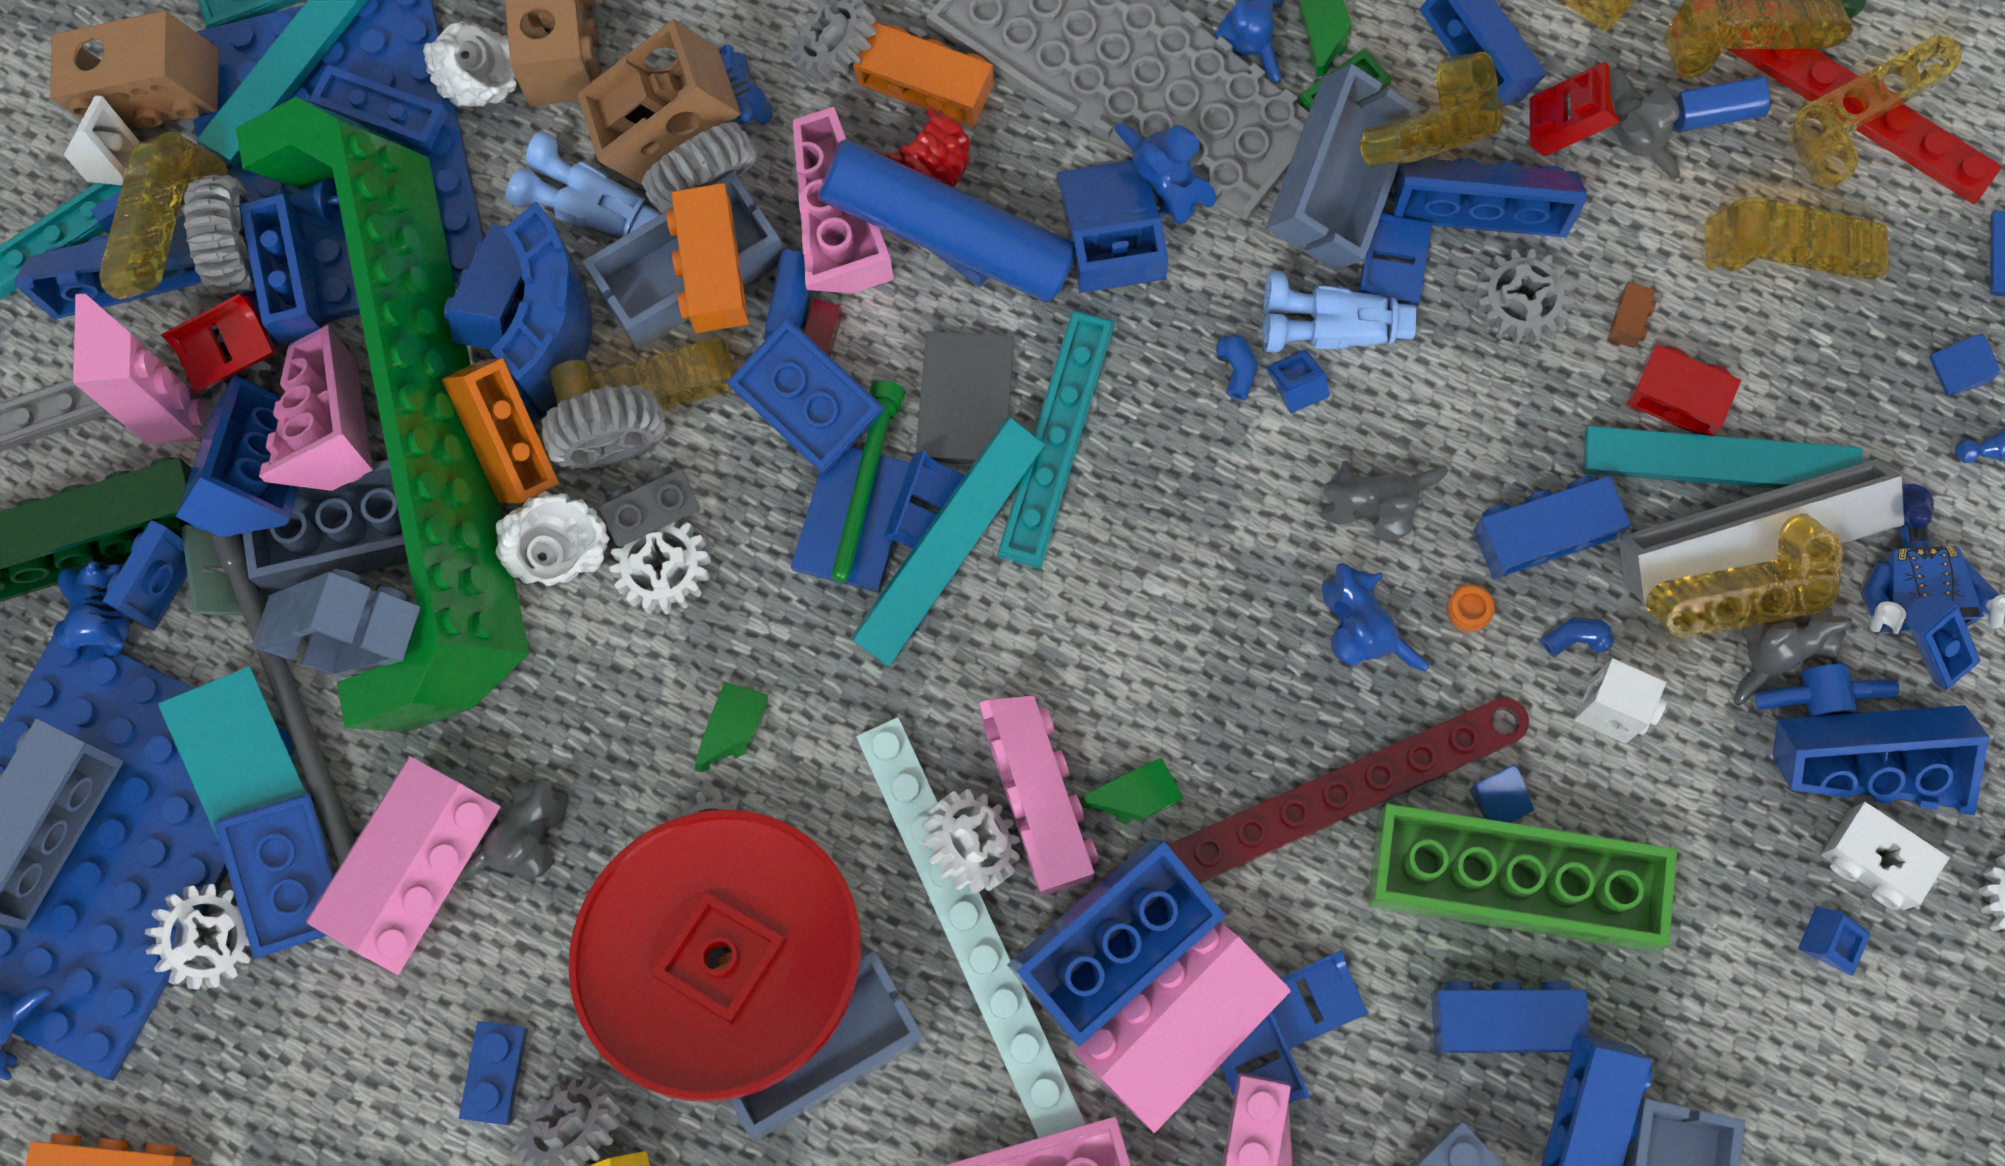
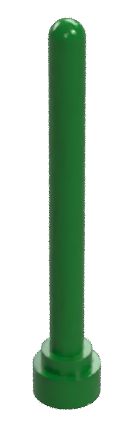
[831,380,906,583]

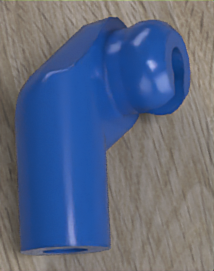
[1216,334,1257,401]

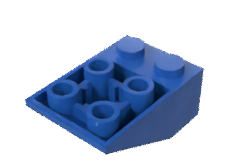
[1057,160,1168,293]

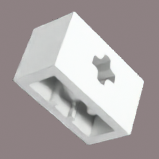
[1574,658,1667,744]
[1821,802,1950,910]

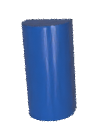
[1674,76,1770,132]
[765,249,810,340]
[1905,595,1981,691]

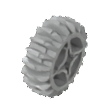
[641,122,758,213]
[182,174,255,297]
[541,384,666,471]

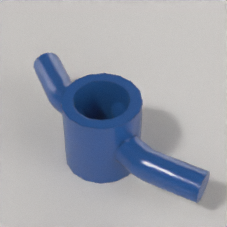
[1754,664,1899,717]

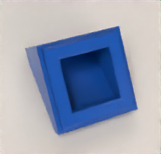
[1929,334,2001,396]
[1266,350,1329,413]
[1469,764,1534,823]
[1798,907,1871,976]

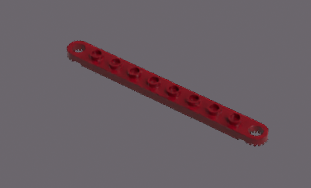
[1100,698,1529,884]

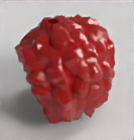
[875,107,970,187]

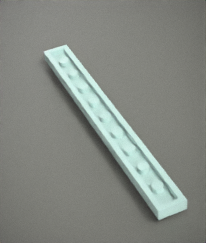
[856,717,1086,1138]

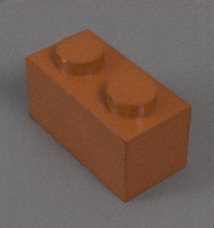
[1607,281,1656,348]

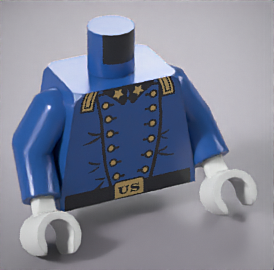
[1860,523,2005,634]

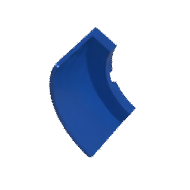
[489,202,592,417]

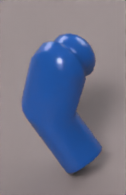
[1540,617,1614,657]

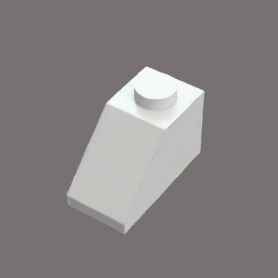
[64,95,148,186]

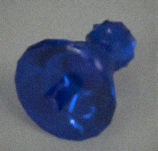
[1901,484,1934,528]

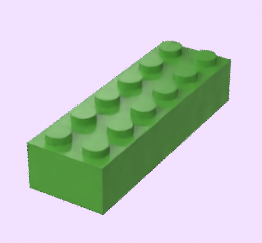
[1367,804,1677,952]

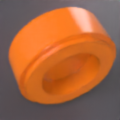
[1446,584,1495,632]

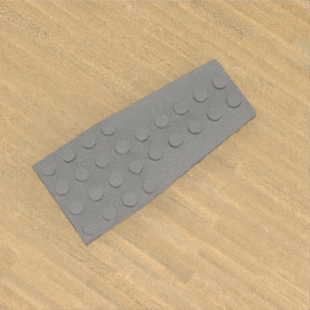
[926,0,1309,220]

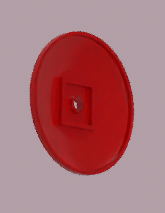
[568,809,861,1102]

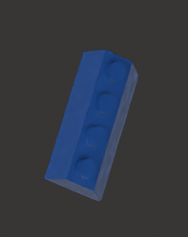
[1392,154,1587,238]
[176,375,299,537]
[1007,838,1226,1047]

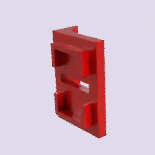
[1529,62,1620,156]
[161,294,276,393]

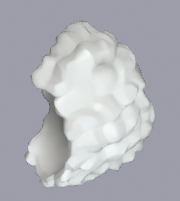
[423,21,517,107]
[496,491,610,586]

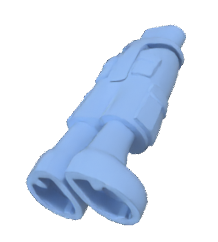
[505,130,662,237]
[1262,270,1416,353]

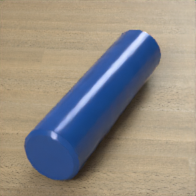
[818,138,1075,303]

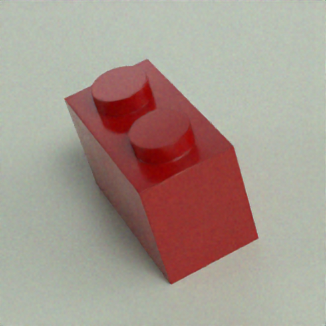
[1626,344,1741,436]

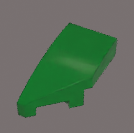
[1299,0,1351,77]
[695,682,768,772]
[1079,758,1184,825]

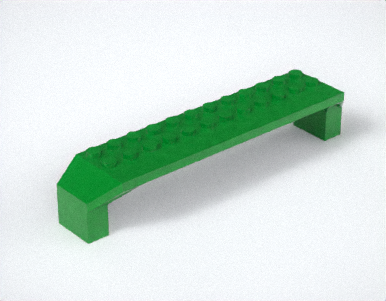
[235,97,529,732]

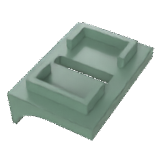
[181,525,264,616]

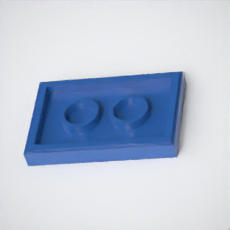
[726,317,886,475]
[791,447,910,593]
[213,793,334,959]

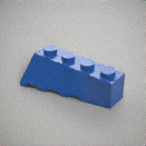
[15,215,202,320]
[1773,705,1989,815]

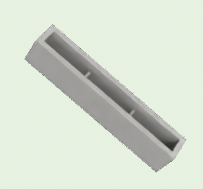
[1618,459,1904,604]

